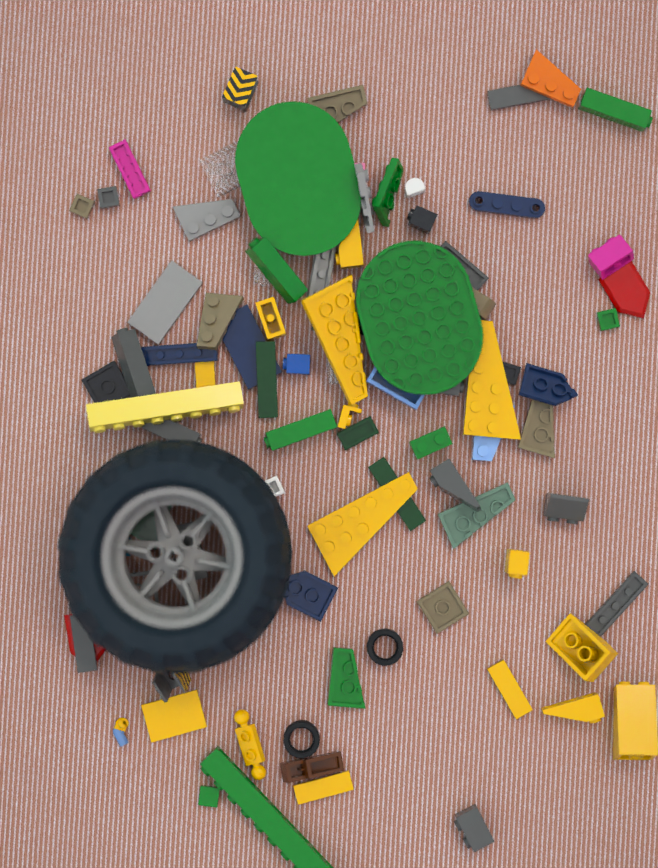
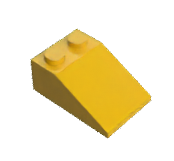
[545,613,618,682]

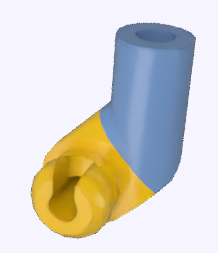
[113,718,129,747]

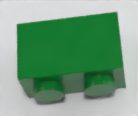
[409,426,453,460]

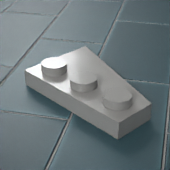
[354,163,375,233]
[173,199,241,242]

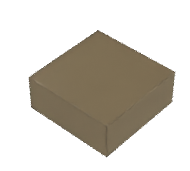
[69,194,95,220]

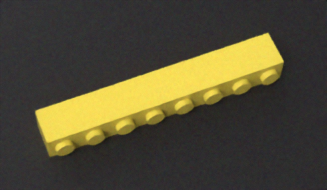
[86,381,244,433]

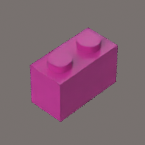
[588,234,634,280]

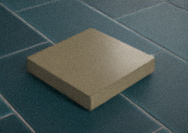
[417,581,469,634]

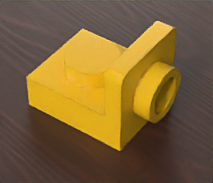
[337,403,362,429]

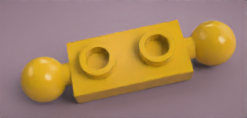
[234,709,266,780]

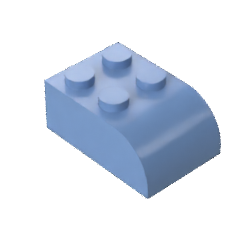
[366,367,425,410]

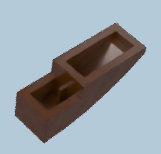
[280,751,344,783]

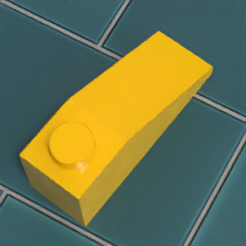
[335,219,364,269]
[541,692,605,724]

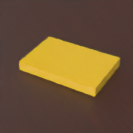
[141,689,207,743]

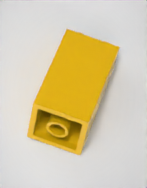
[613,681,658,760]

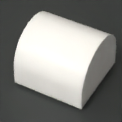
[405,178,426,198]
[265,476,285,497]

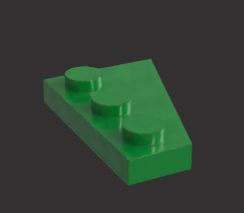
[372,158,404,227]
[327,647,366,709]

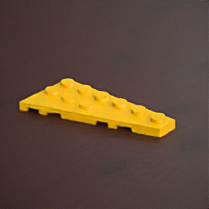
[300,275,368,405]
[463,320,521,440]
[307,472,418,576]

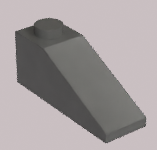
[429,459,481,512]

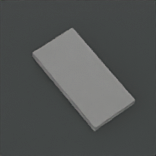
[127,260,203,345]

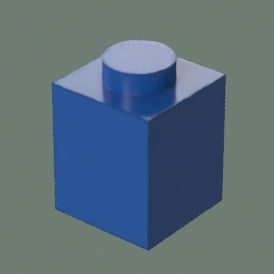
[283,354,310,375]

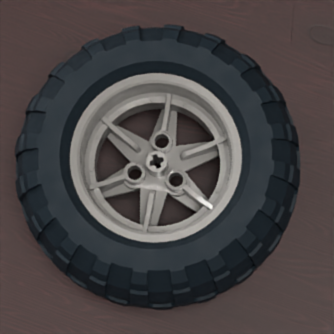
[58,439,292,674]

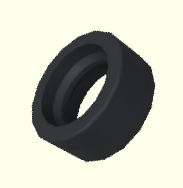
[367,628,403,666]
[283,720,320,758]

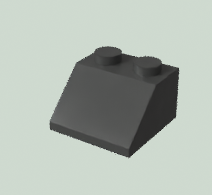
[543,493,589,525]

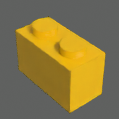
[256,297,286,341]
[504,549,530,579]

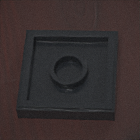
[81,361,130,403]

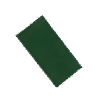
[337,416,379,451]

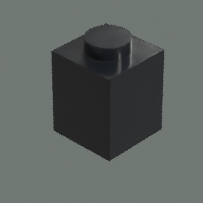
[407,205,438,234]

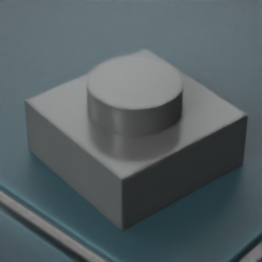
[97,186,120,209]

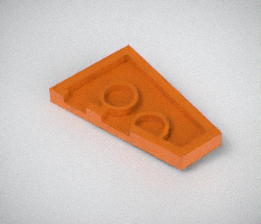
[520,49,581,108]

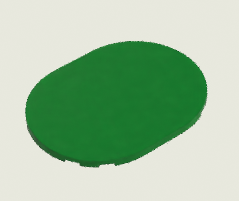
[235,102,362,256]
[356,240,483,395]

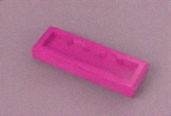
[108,139,151,200]

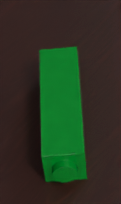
[578,87,653,132]
[245,237,308,304]
[264,409,337,451]

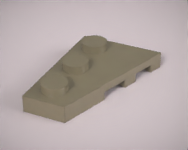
[307,85,367,123]
[197,293,244,350]
[517,399,555,459]

